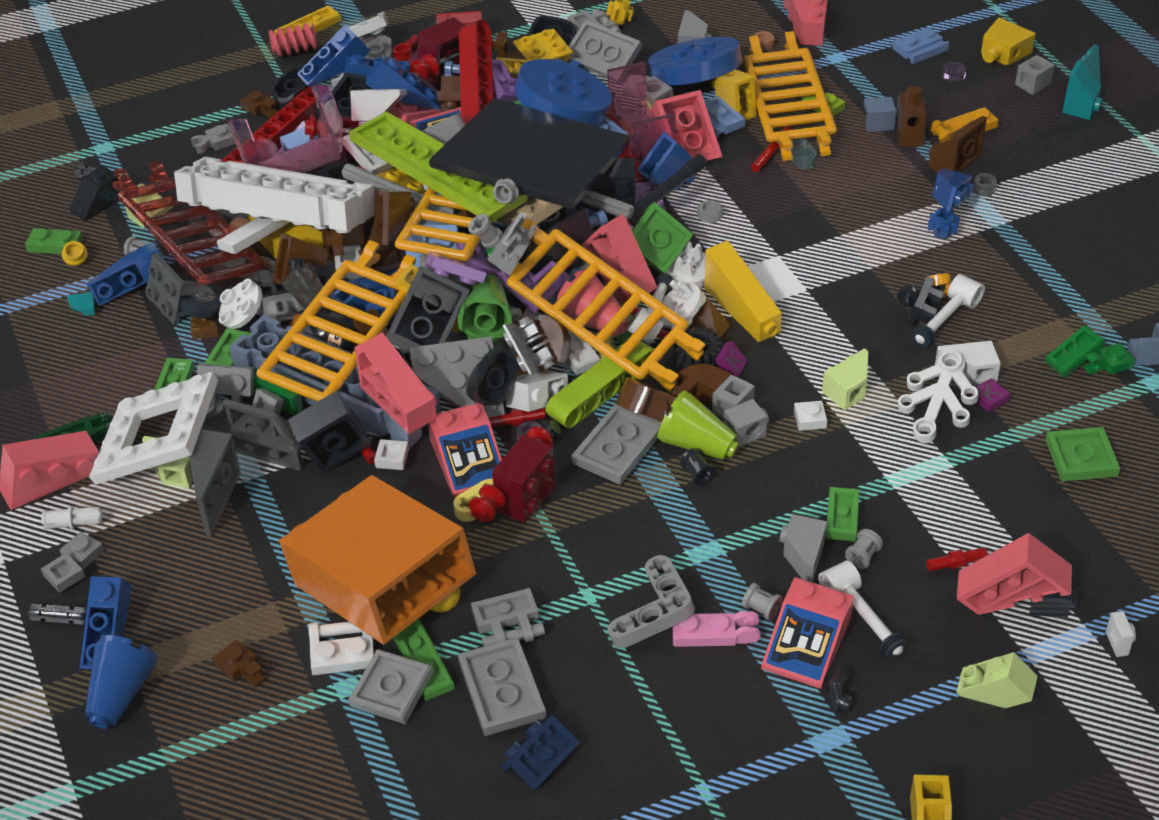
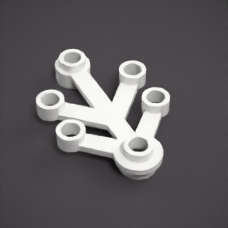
[898,350,978,443]

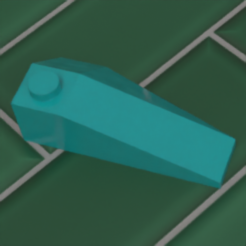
[1062,44,1102,120]

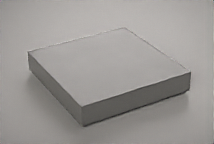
[348,649,434,724]

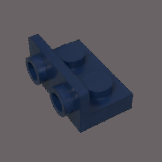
[501,715,580,790]

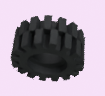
[673,327,722,369]

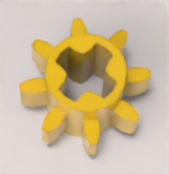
[606,0,634,25]

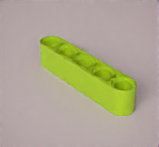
[545,341,655,428]

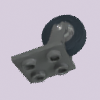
[146,253,224,325]

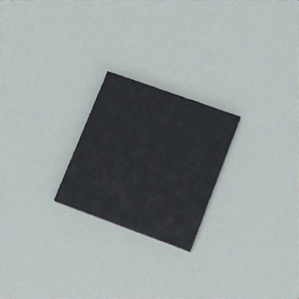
[429,98,631,209]

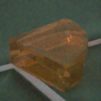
[191,316,219,340]

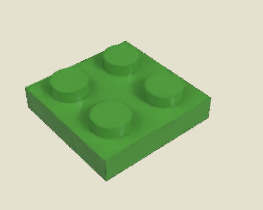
[632,202,693,274]
[1045,427,1120,482]

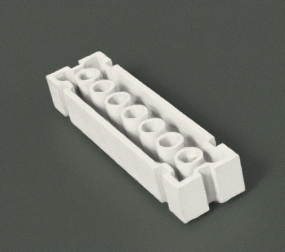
[174,157,375,233]

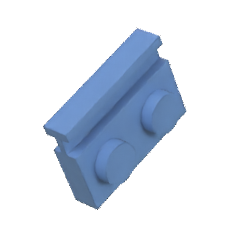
[892,27,949,64]
[704,96,745,138]

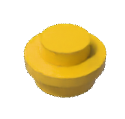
[62,241,88,266]

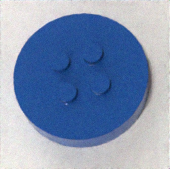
[648,37,742,85]
[514,59,612,126]

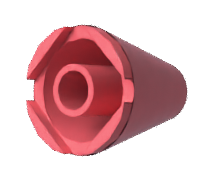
[556,269,629,336]

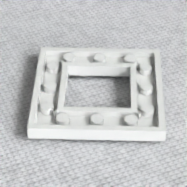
[89,372,218,485]

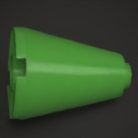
[458,275,513,344]

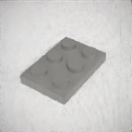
[567,19,643,83]
[571,403,662,485]
[458,637,546,736]

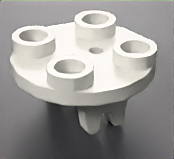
[666,241,705,288]
[219,279,264,329]
[660,280,706,329]

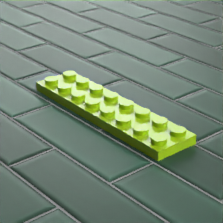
[349,111,528,223]

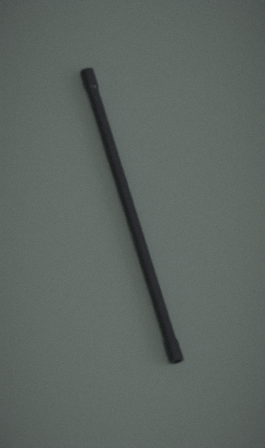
[457,154,707,341]

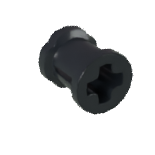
[679,448,716,486]

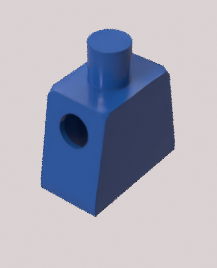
[637,132,696,190]

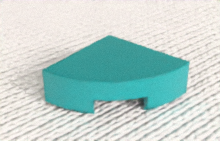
[67,292,96,316]

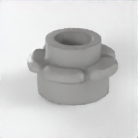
[493,178,519,204]

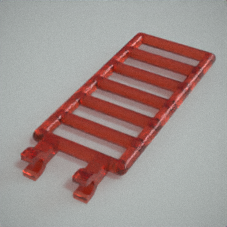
[113,161,266,285]

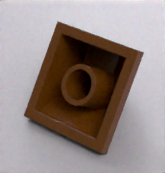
[929,116,987,173]
[374,190,415,245]

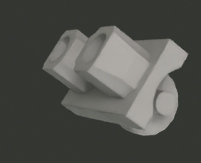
[260,291,310,322]

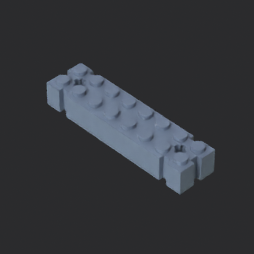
[229,315,441,449]

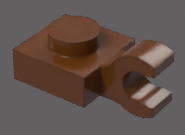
[239,90,278,118]
[212,639,265,688]

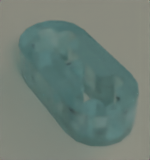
[791,138,817,169]

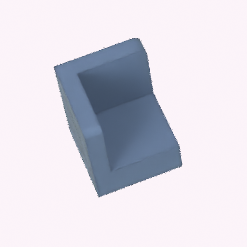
[864,97,896,132]
[1128,323,1159,365]

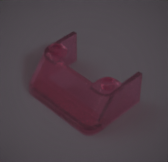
[607,61,676,161]
[227,85,343,173]

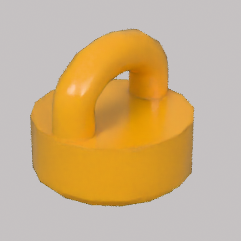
[928,273,952,298]

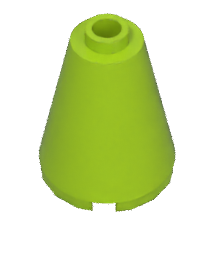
[657,390,740,460]

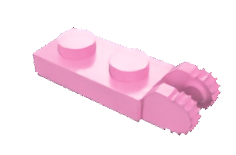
[672,611,761,647]

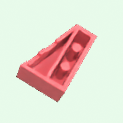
[784,0,828,46]
[581,213,658,305]
[354,332,437,434]
[0,431,99,510]
[957,533,1072,615]

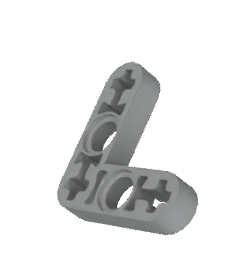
[608,555,695,648]

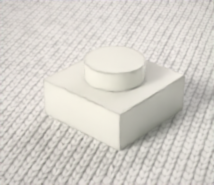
[794,401,827,431]
[374,439,409,470]
[1106,611,1136,657]

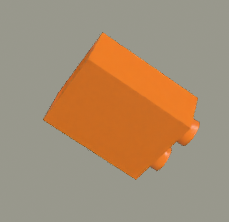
[279,475,476,645]

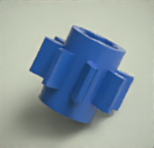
[928,208,960,239]

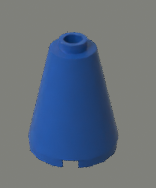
[85,635,158,729]

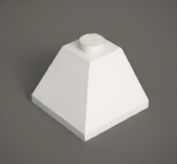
[351,89,407,125]

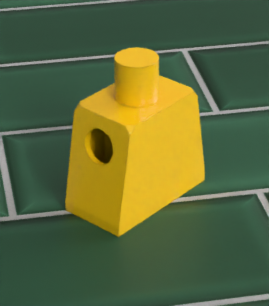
[981,18,1036,65]
[711,69,756,121]

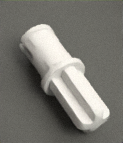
[41,506,103,529]

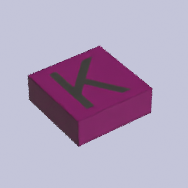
[715,341,747,378]
[970,378,1010,412]

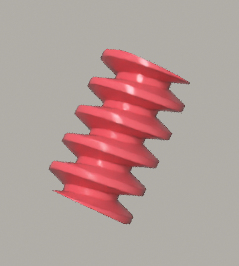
[268,23,318,57]

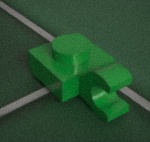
[1083,343,1135,375]

